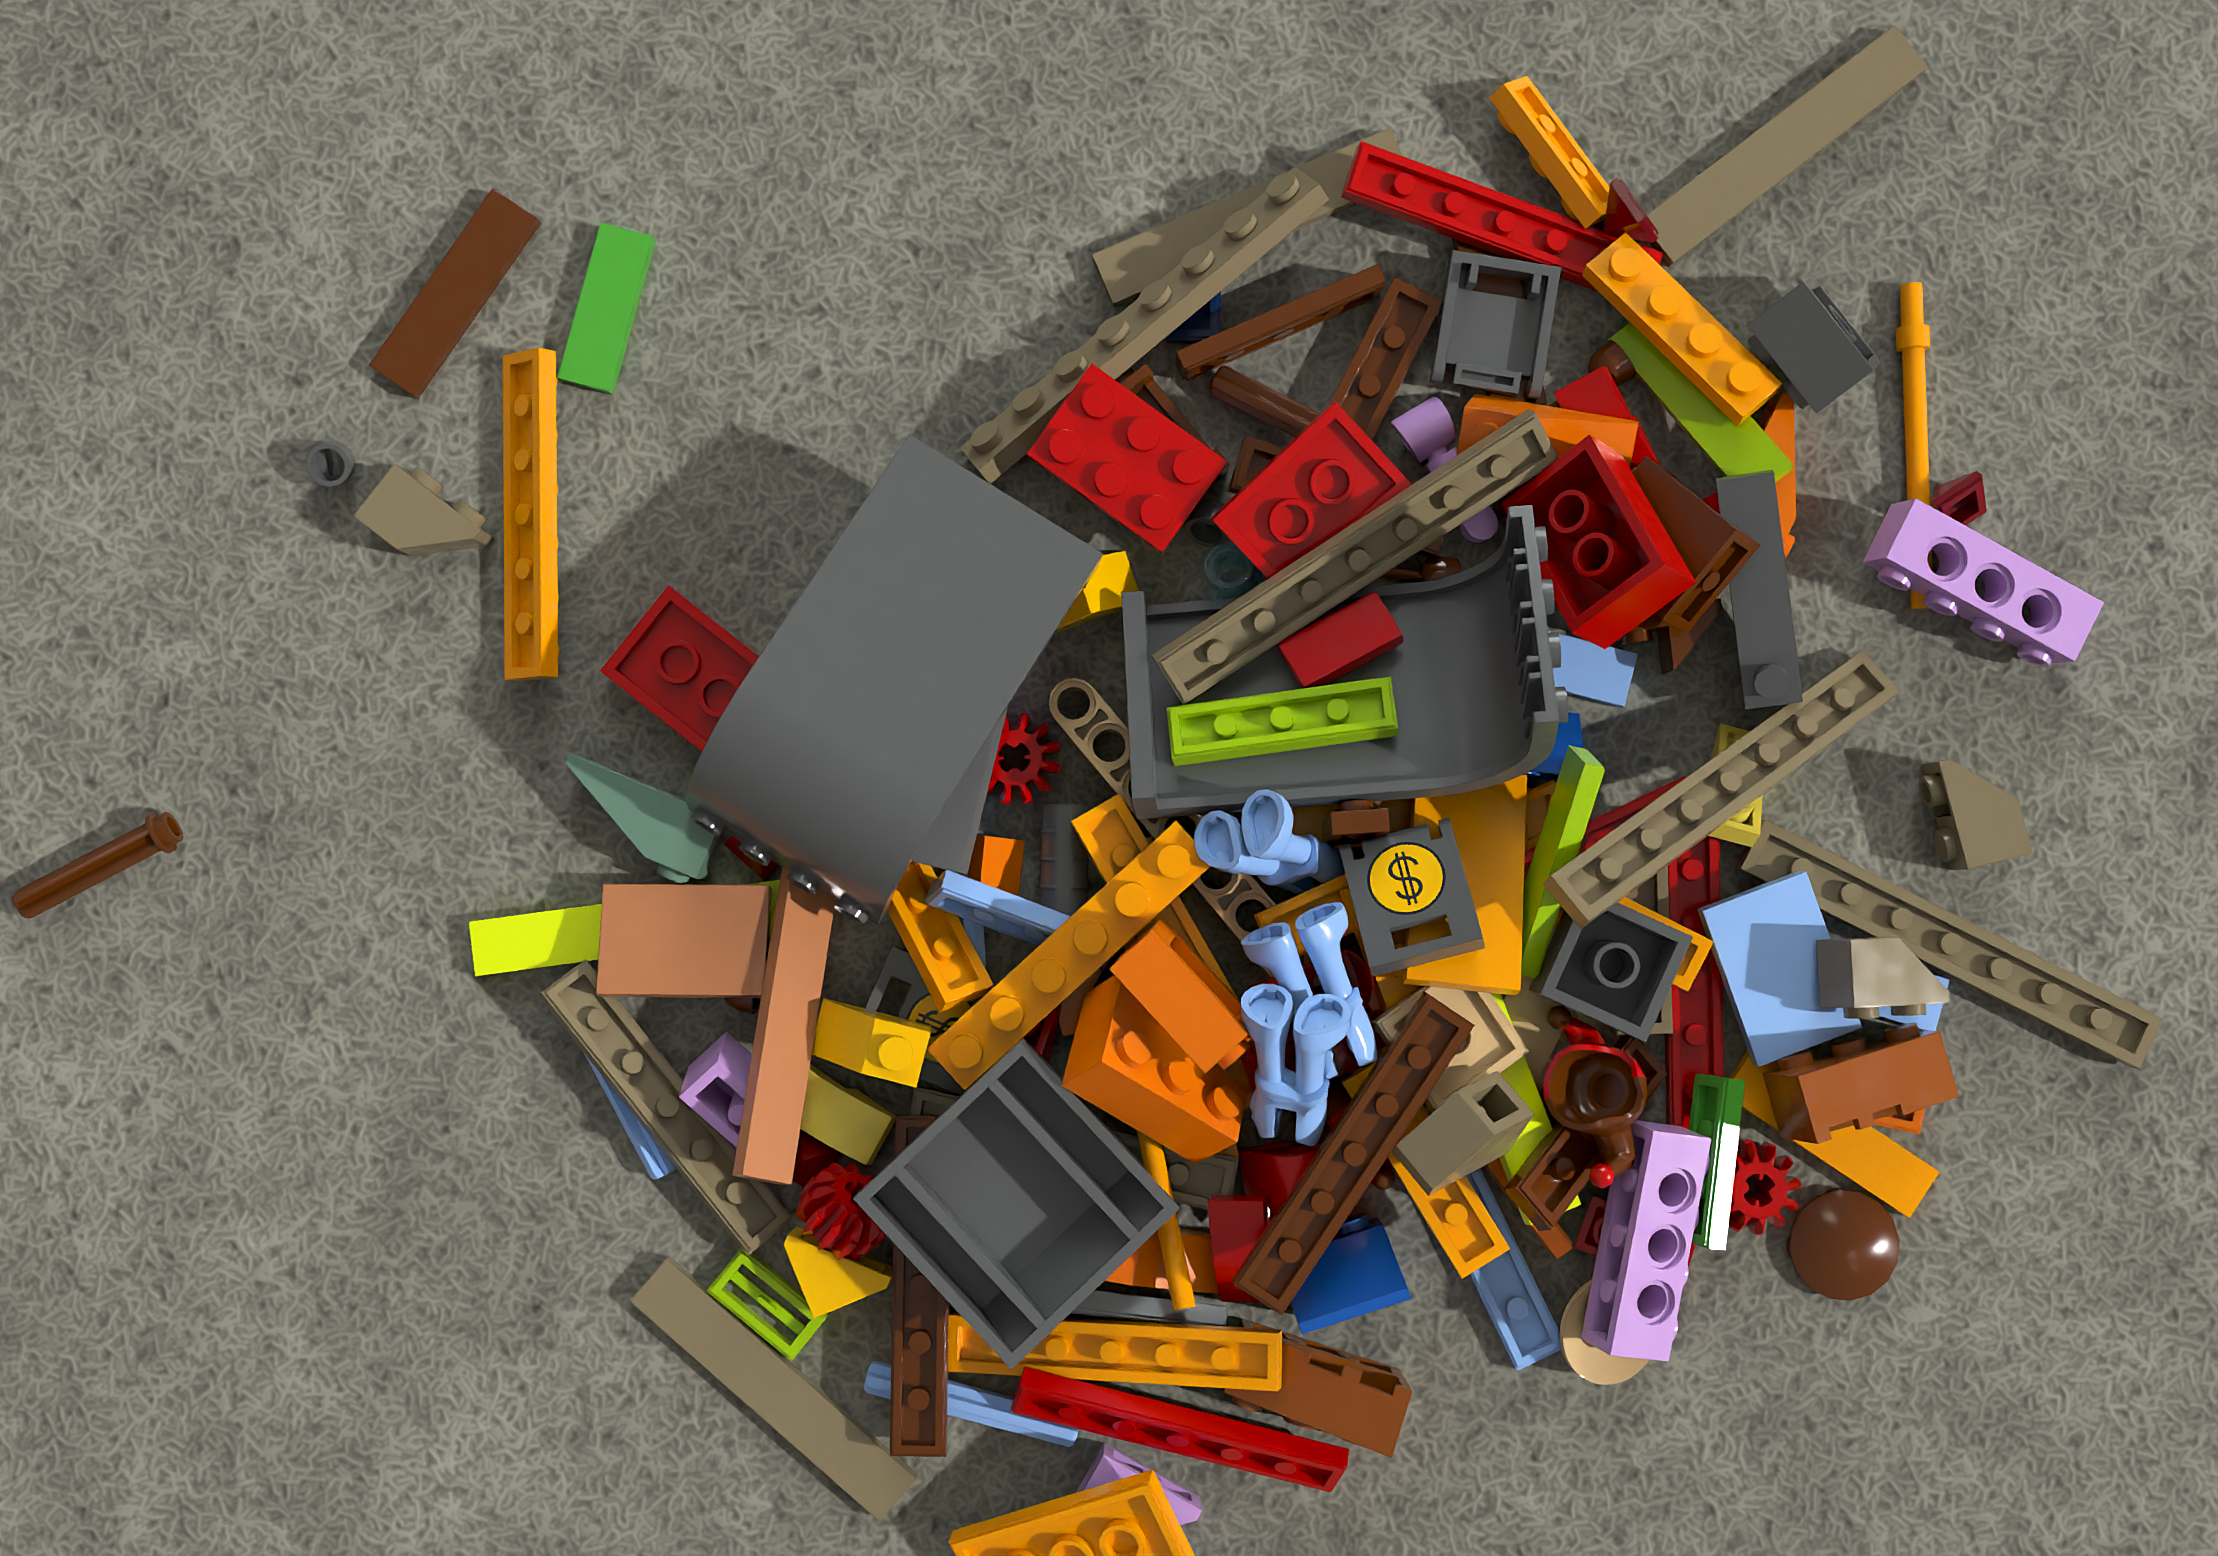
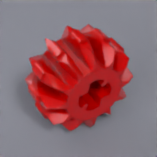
[987,713,1061,805]
[1728,1138,1802,1235]
[795,1162,887,1260]

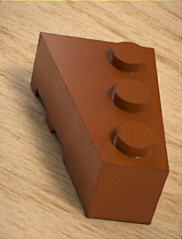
[1762,1023,1959,1144]
[1223,1318,1412,1458]

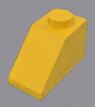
[812,998,931,1087]

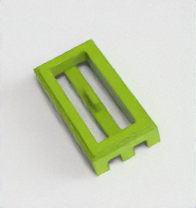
[707,1249,828,1361]

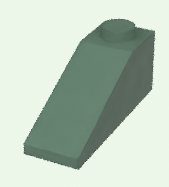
[565,753,725,885]

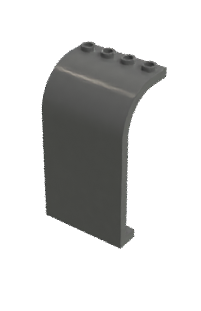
[686,434,1103,925]
[1121,505,1568,819]

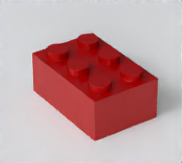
[1502,434,1696,649]

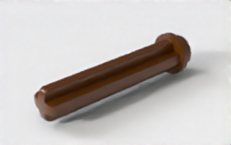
[1210,366,1372,440]
[12,812,183,919]

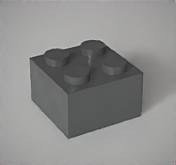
[1747,277,1881,414]
[1529,902,1693,1042]

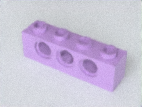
[1862,498,2104,667]
[1581,1120,1711,1361]

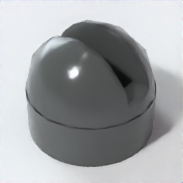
[306,441,355,487]
[1185,499,1228,547]

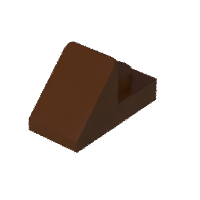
[1619,598,1722,675]

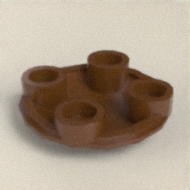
[1786,1188,1900,1301]

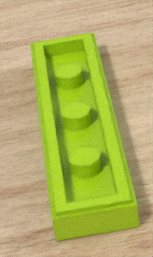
[1608,323,1793,483]
[1166,676,1399,766]
[1521,745,1605,979]

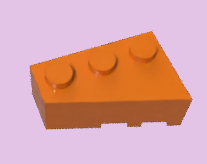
[1061,975,1247,1164]

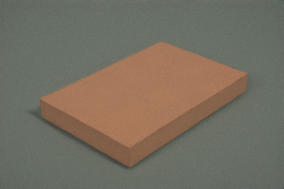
[596,884,772,998]

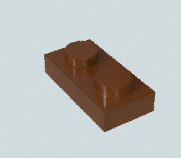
[1322,800,1390,846]

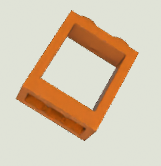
[1110,917,1251,1073]

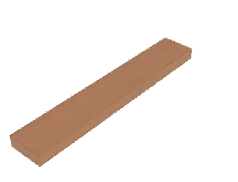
[732,867,836,1185]

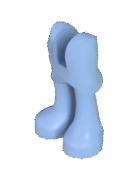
[1194,789,1345,895]
[1241,902,1378,1079]
[1241,984,1351,1146]

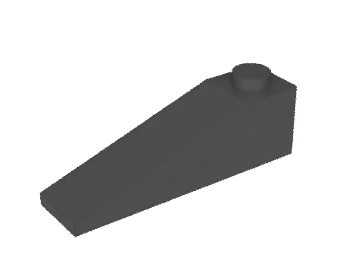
[1716,470,1803,710]

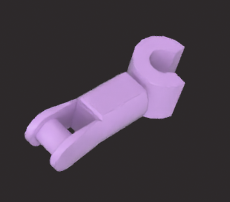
[1390,397,1498,543]

